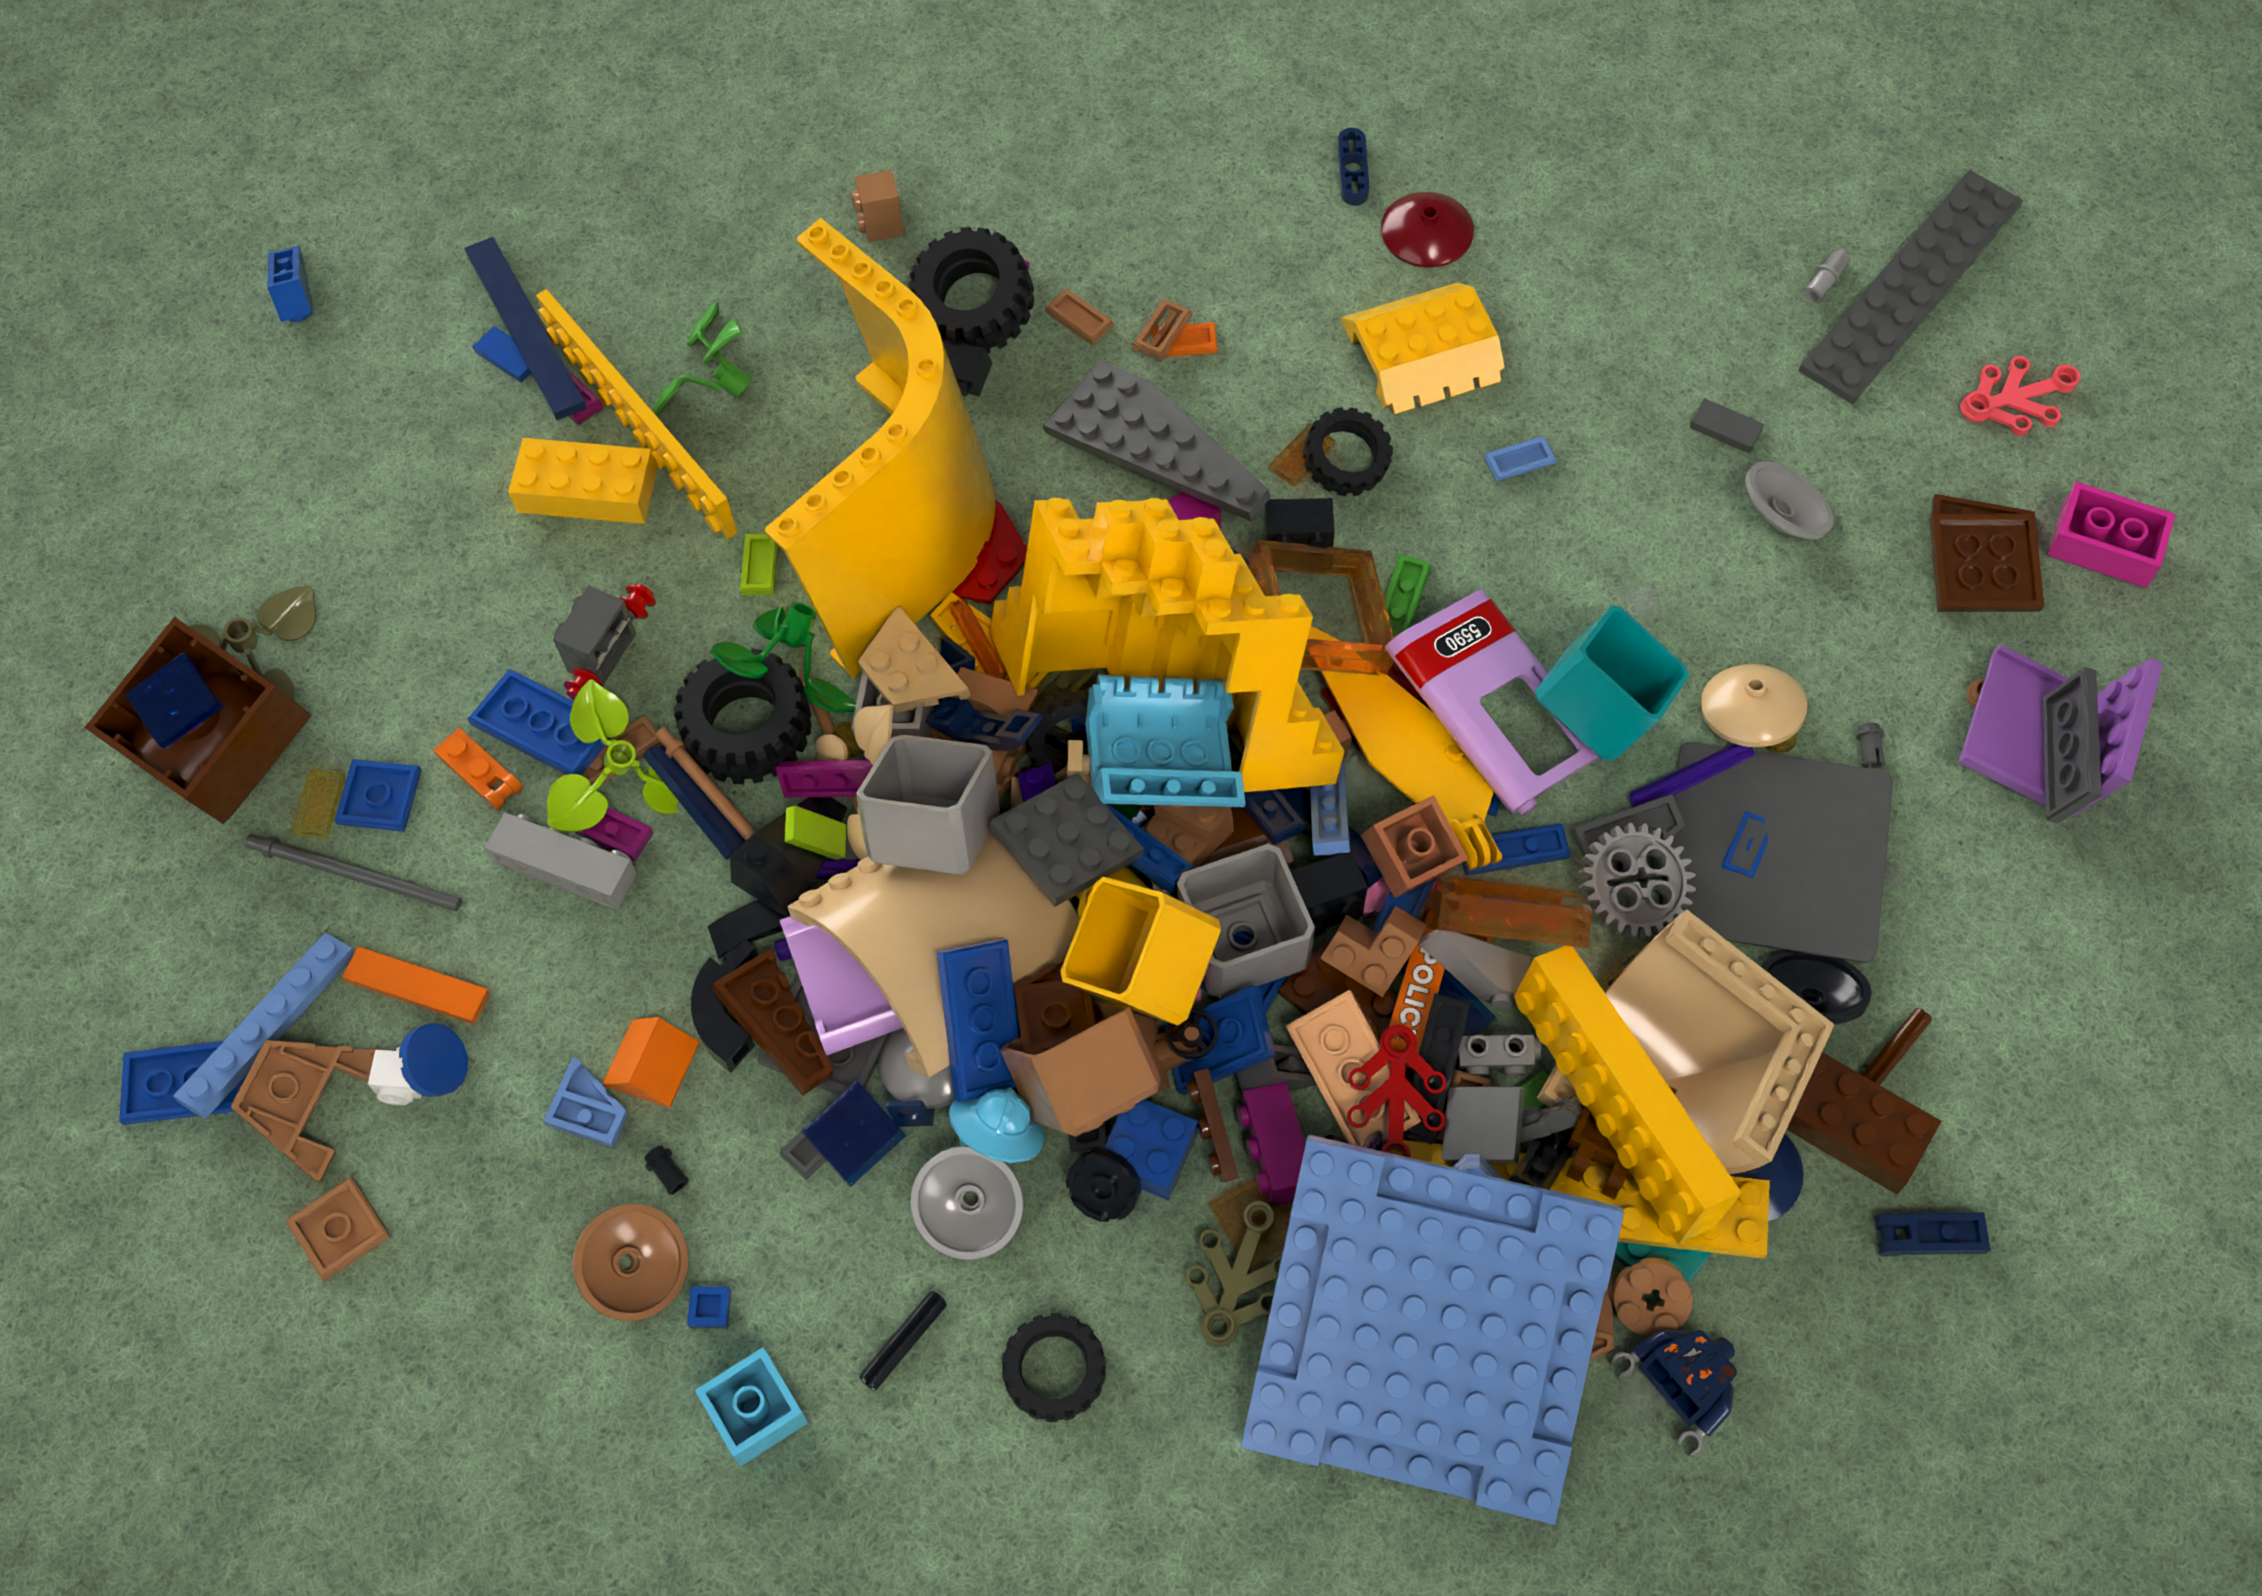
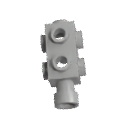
[1457,1034,1541,1076]

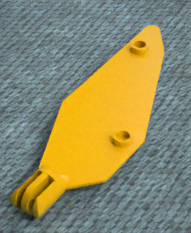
[1306,626,1502,870]

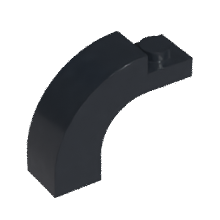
[691,939,759,1073]

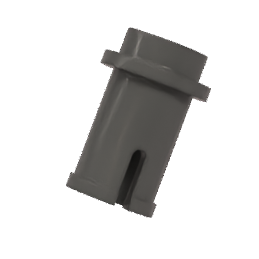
[1856,723,1886,768]

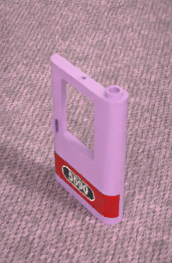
[1385,589,1599,816]

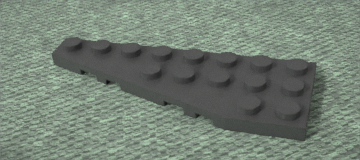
[1042,361,1270,521]

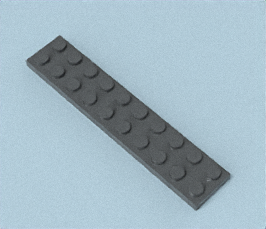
[1798,170,2023,404]

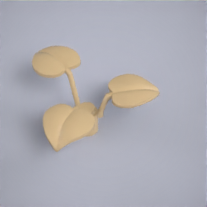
[815,704,893,860]

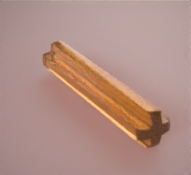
[950,599,1008,680]

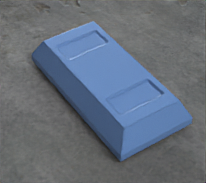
[1484,436,1557,482]

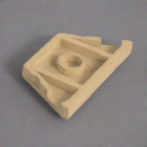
[858,606,971,713]

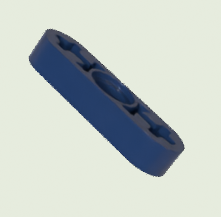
[1338,128,1369,206]

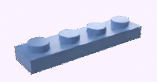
[1310,760,1350,856]

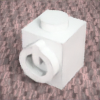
[368,1047,421,1105]

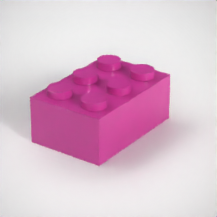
[2047,482,2176,588]

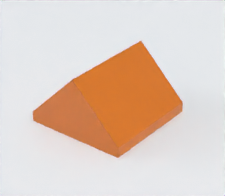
[602,1017,699,1108]

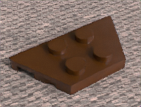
[1014,961,1096,1055]

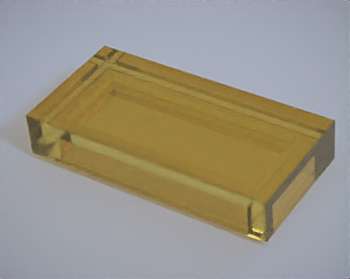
[291,769,346,839]

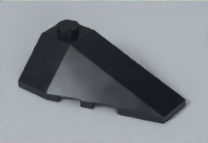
[730,797,847,918]

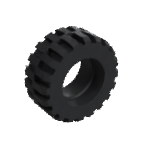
[908,227,1034,353]
[674,648,812,785]

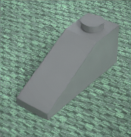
[1419,927,1531,1009]

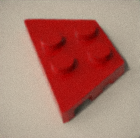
[952,500,1027,605]

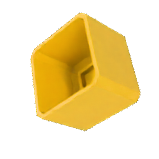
[1060,877,1221,1025]

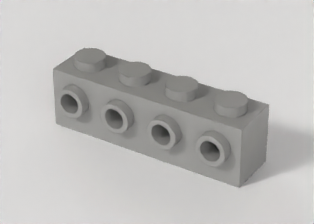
[484,812,637,910]

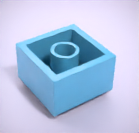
[695,1347,808,1467]

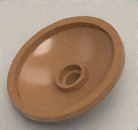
[573,1204,689,1321]

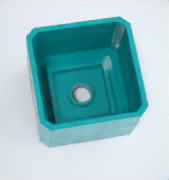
[1535,605,1689,761]

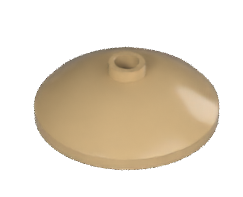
[1701,664,1808,747]

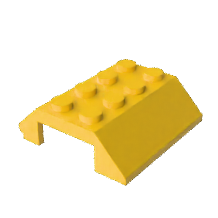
[1341,282,1505,415]

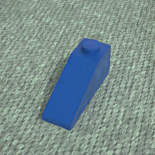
[267,245,312,322]

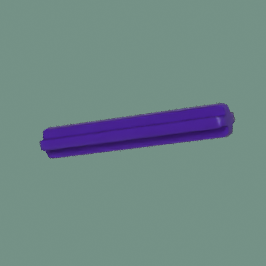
[1628,744,1755,807]

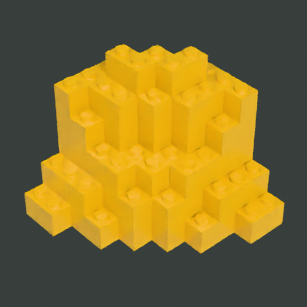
[990,498,1345,792]

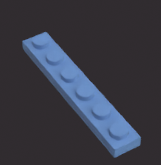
[173,932,354,1120]

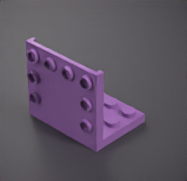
[1958,644,2163,817]

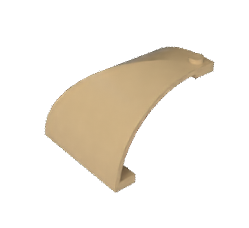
[1537,909,1835,1174]

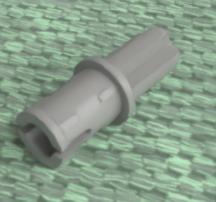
[1803,249,1850,303]

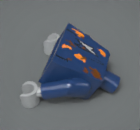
[1611,1330,1737,1456]

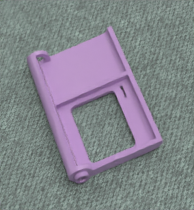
[779,916,903,1056]

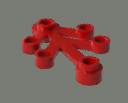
[1347,1024,1447,1158]

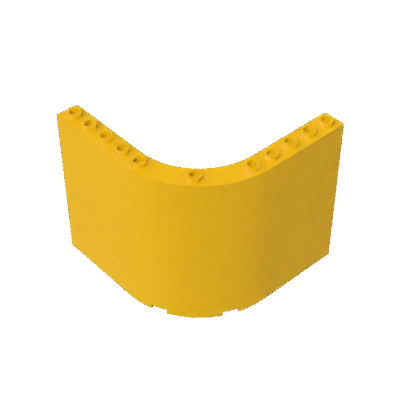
[765,218,996,679]

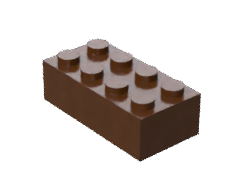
[1786,1052,1942,1195]

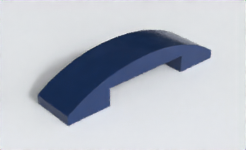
[925,697,1043,751]

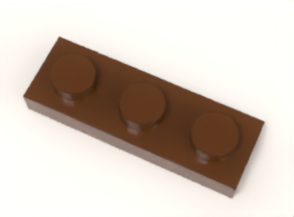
[1186,1068,1239,1182]

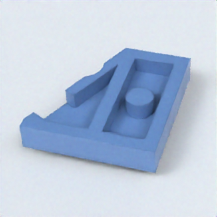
[543,1057,629,1148]

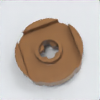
[1612,1258,1693,1337]

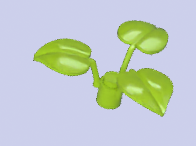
[547,679,678,832]

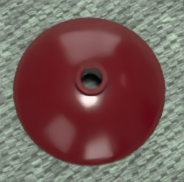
[1381,192,1474,268]

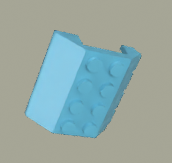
[1086,675,1246,807]

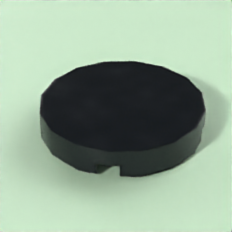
[1066,1149,1142,1222]

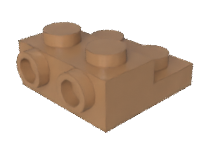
[1142,805,1234,869]

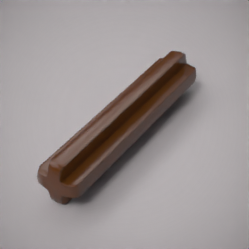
[1862,1008,1932,1085]

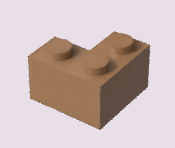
[851,170,905,243]
[1320,906,1426,997]

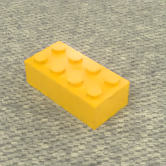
[508,438,658,524]

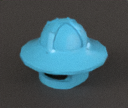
[949,1087,1045,1164]

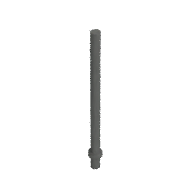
[245,834,462,911]

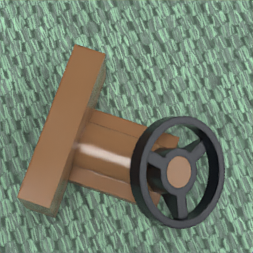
[1133,1008,1218,1093]

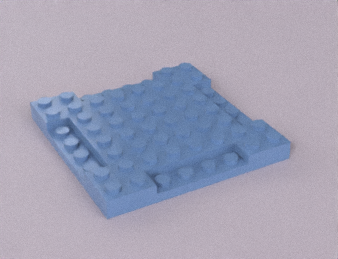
[1241,1134,1624,1525]

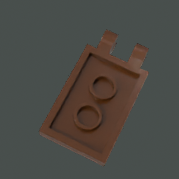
[1565,1086,1677,1200]

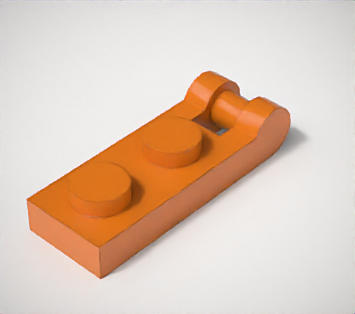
[433,728,524,811]

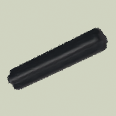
[859,1291,946,1391]

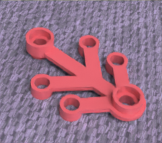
[1960,356,2081,436]

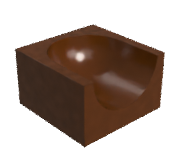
[84,616,311,824]

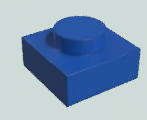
[687,1286,732,1329]

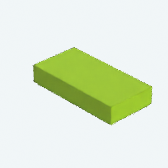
[740,534,778,595]
[785,805,846,860]

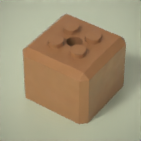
[1000,999,1161,1136]

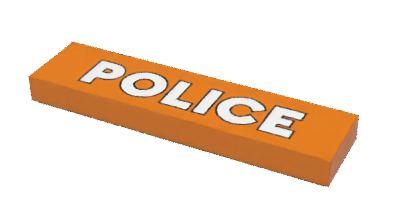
[1389,927,1445,1068]

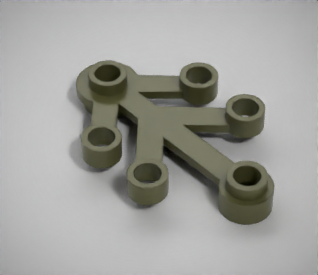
[1185,1201,1282,1347]

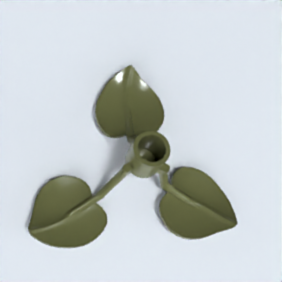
[189,586,316,699]

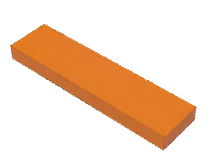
[342,946,490,1025]

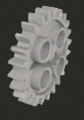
[1578,823,1696,940]

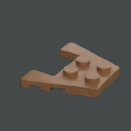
[231,1040,382,1183]

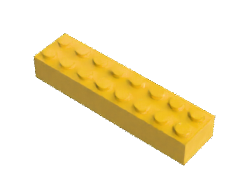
[1513,943,1742,1244]

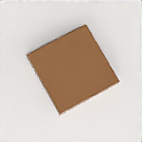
[285,1177,390,1282]

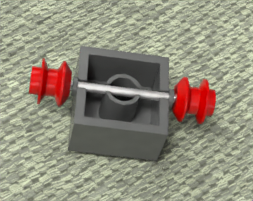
[553,584,656,700]

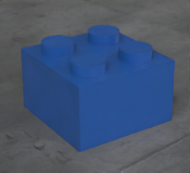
[1103,1099,1198,1201]

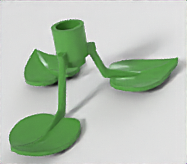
[652,302,752,417]

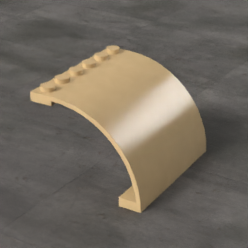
[787,832,1080,1078]

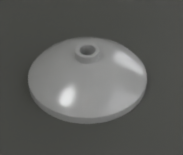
[1745,461,1834,539]
[879,1028,954,1109]
[910,1145,1024,1260]

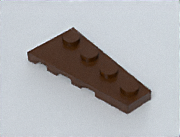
[712,948,834,1096]

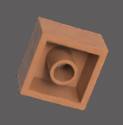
[1361,795,1469,899]

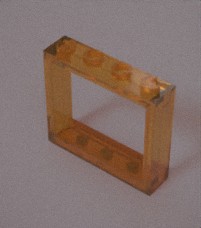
[1248,540,1394,675]
[1433,875,1593,948]

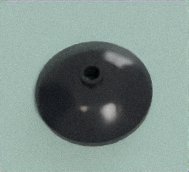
[1761,951,1872,1025]

